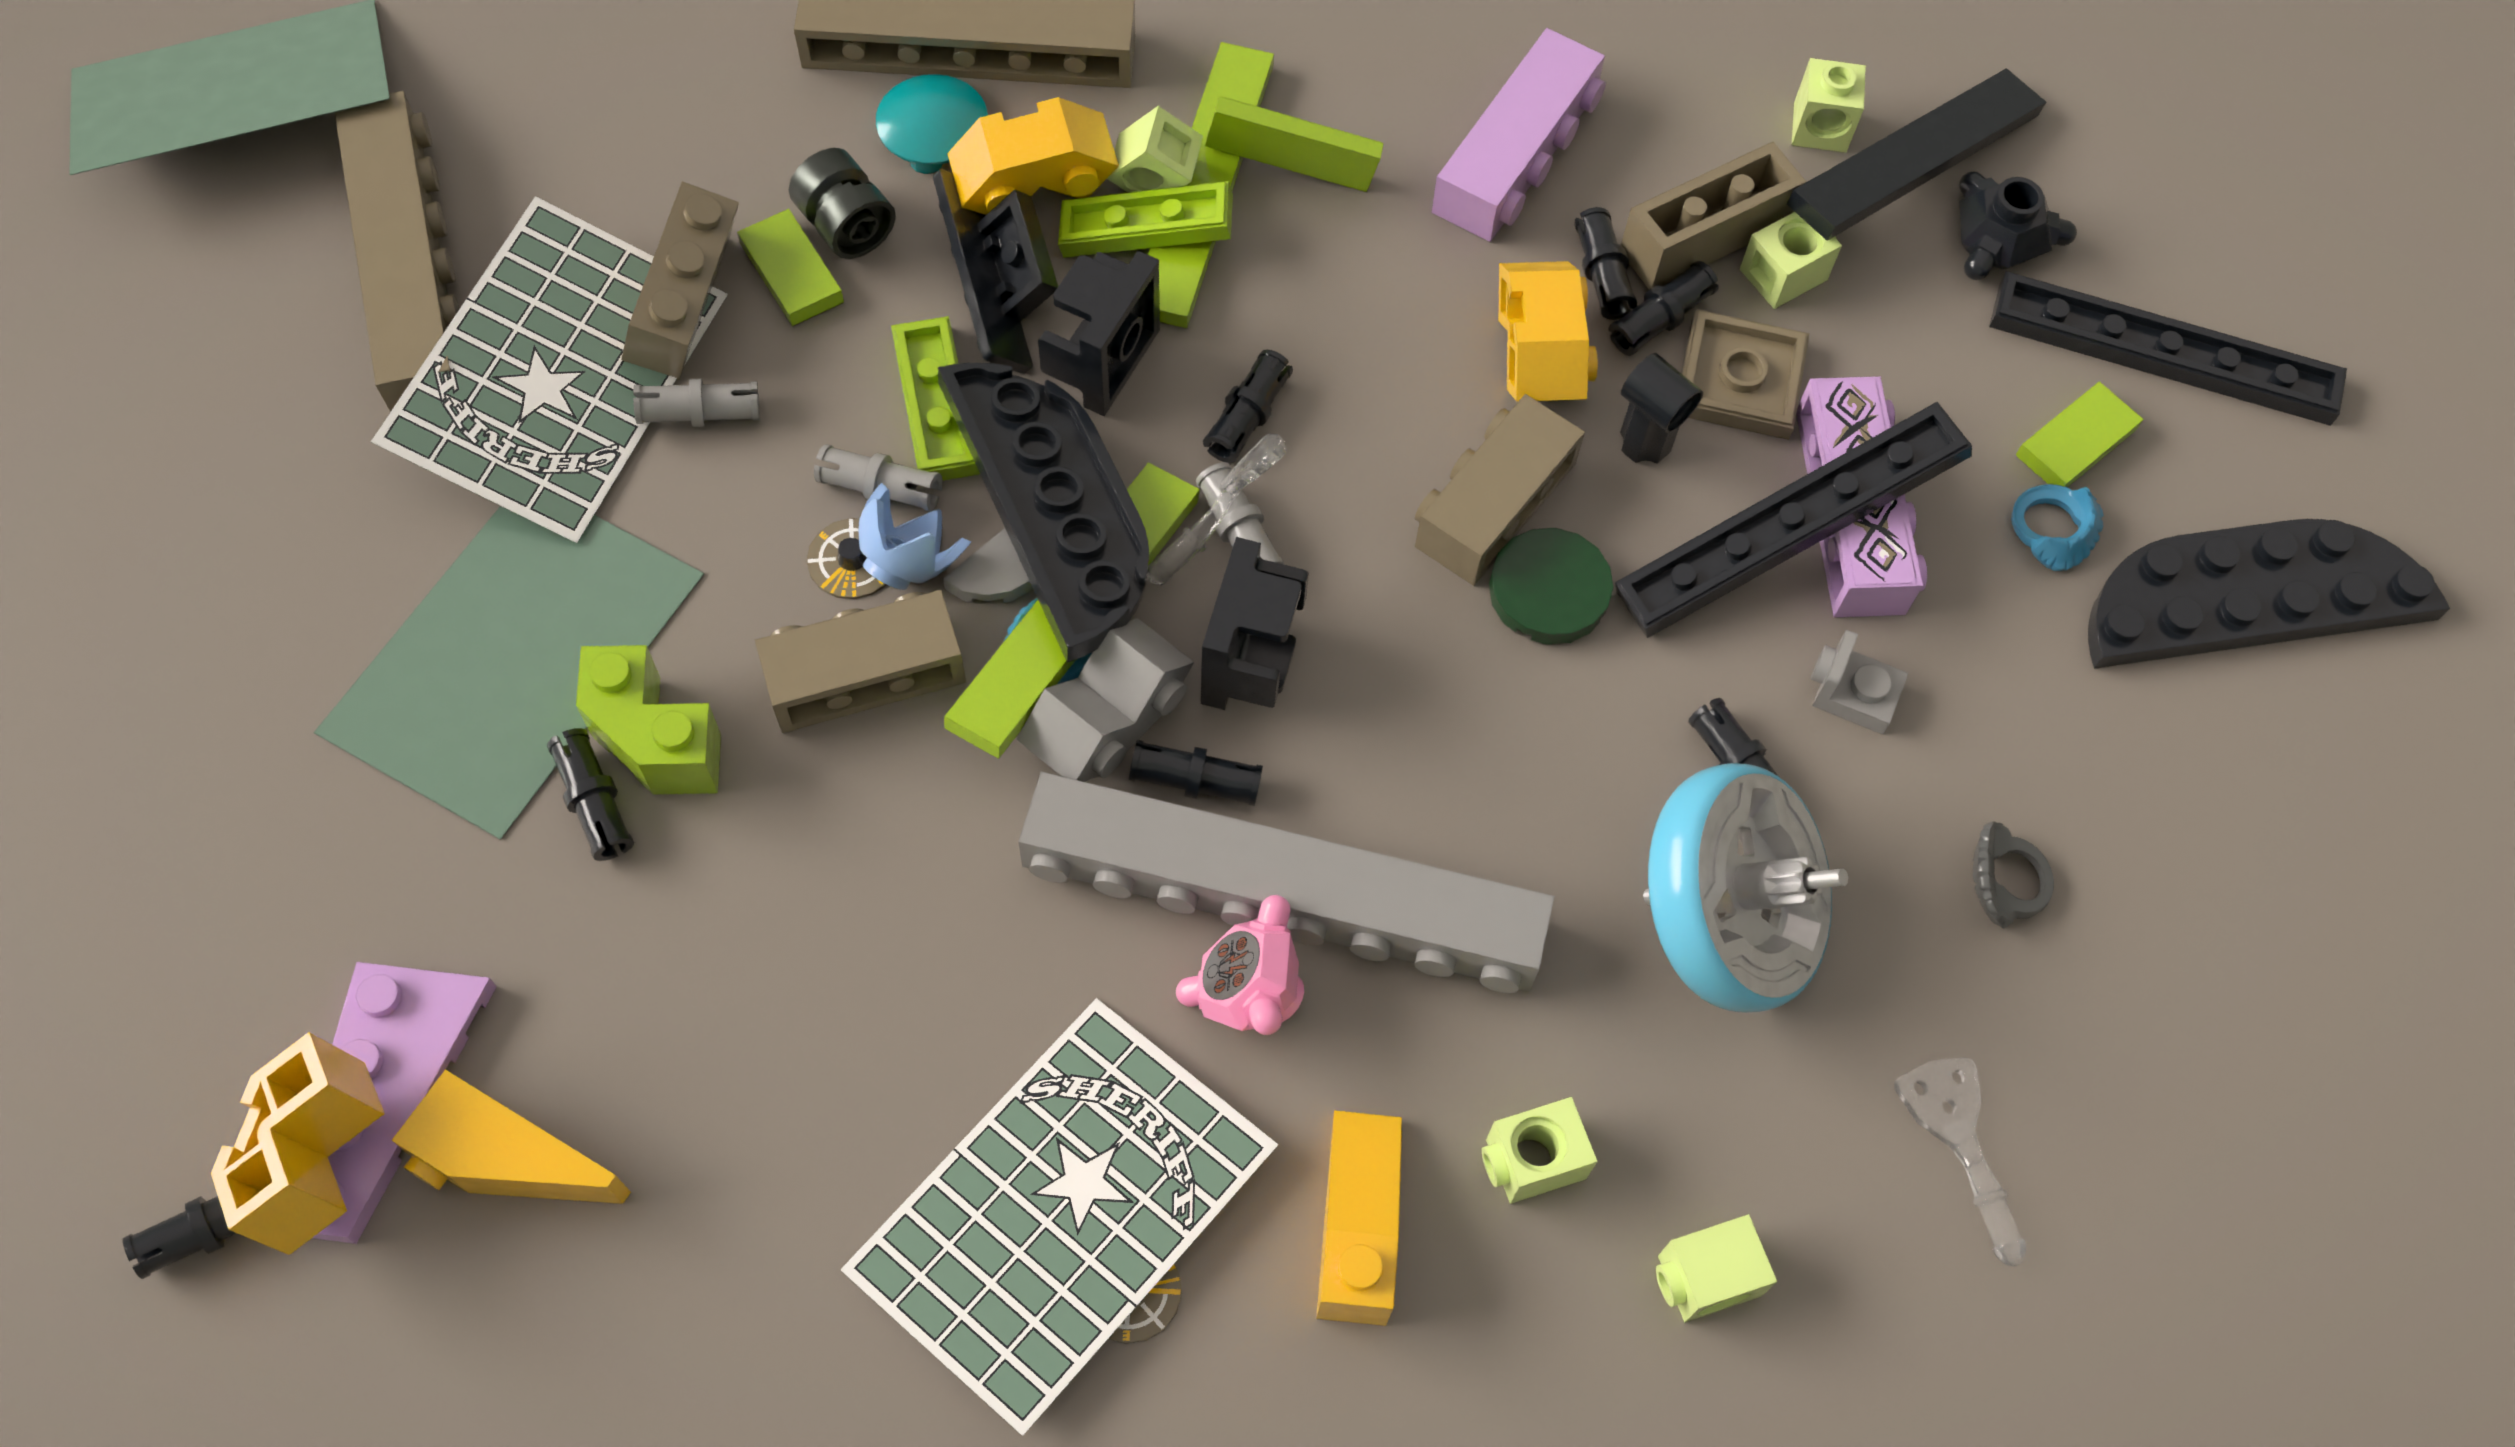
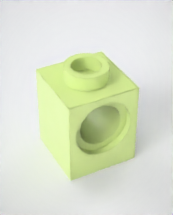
[1792,58,1866,153]
[1107,106,1203,193]
[1739,212,1842,309]
[1482,1097,1598,1204]
[1656,1214,1777,1323]

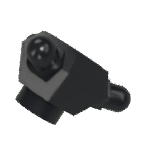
[1959,171,2077,280]

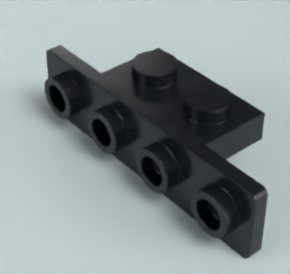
[933,169,1058,374]

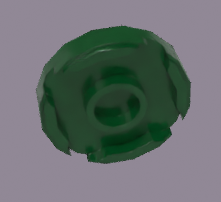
[1489,528,1614,644]

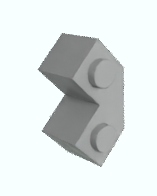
[1016,618,1195,782]

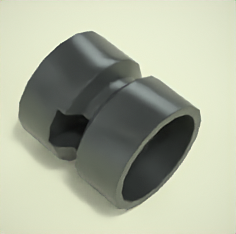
[788,147,896,259]

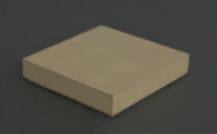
[1681,309,1810,440]

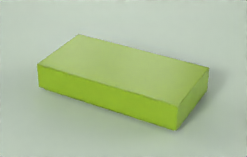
[737,208,844,326]
[2016,381,2144,487]

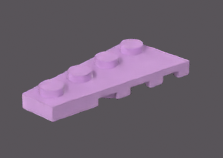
[313,962,497,1244]

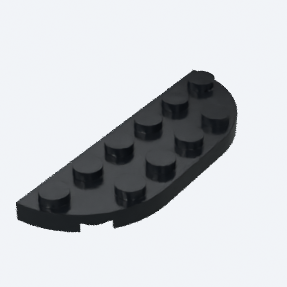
[938,363,1149,662]
[2088,519,2450,669]

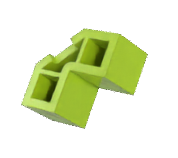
[576,645,721,795]

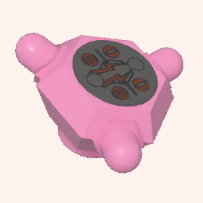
[1176,895,1304,1035]

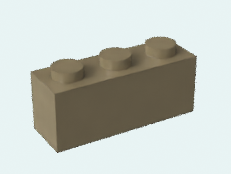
[1621,141,1807,290]
[621,181,739,380]
[1415,394,1585,586]
[755,590,966,733]

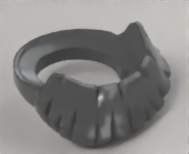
[1973,821,2054,929]

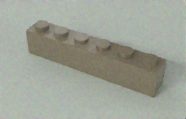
[794,0,1136,88]
[335,91,460,412]

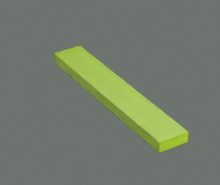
[1148,42,1274,328]
[944,462,1200,759]

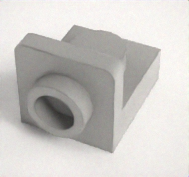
[1810,629,1908,734]

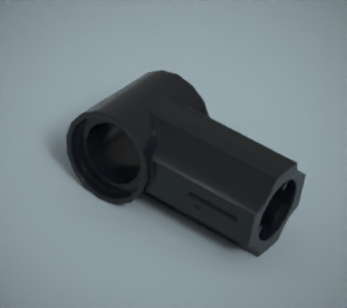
[1620,352,1703,464]

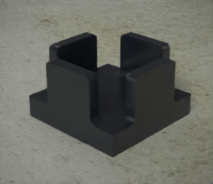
[1038,251,1160,416]
[1201,537,1309,710]

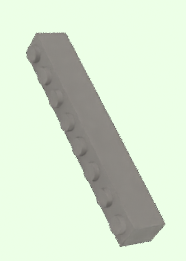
[1018,772,1555,993]

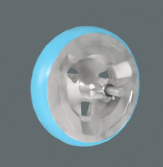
[1643,763,1848,1013]

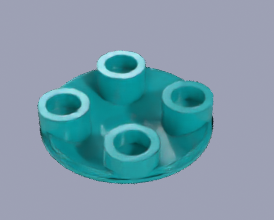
[876,74,988,174]

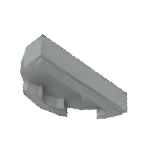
[943,528,1033,603]

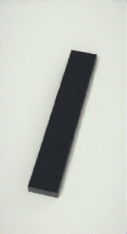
[1787,68,2046,241]
[1989,271,2347,426]
[1615,402,1972,638]

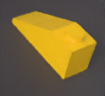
[391,1069,631,1204]
[1316,1110,1402,1326]

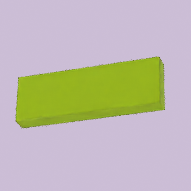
[1205,96,1384,192]
[1058,181,1233,258]
[891,316,980,481]

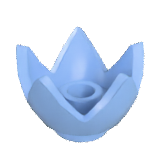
[858,483,971,590]

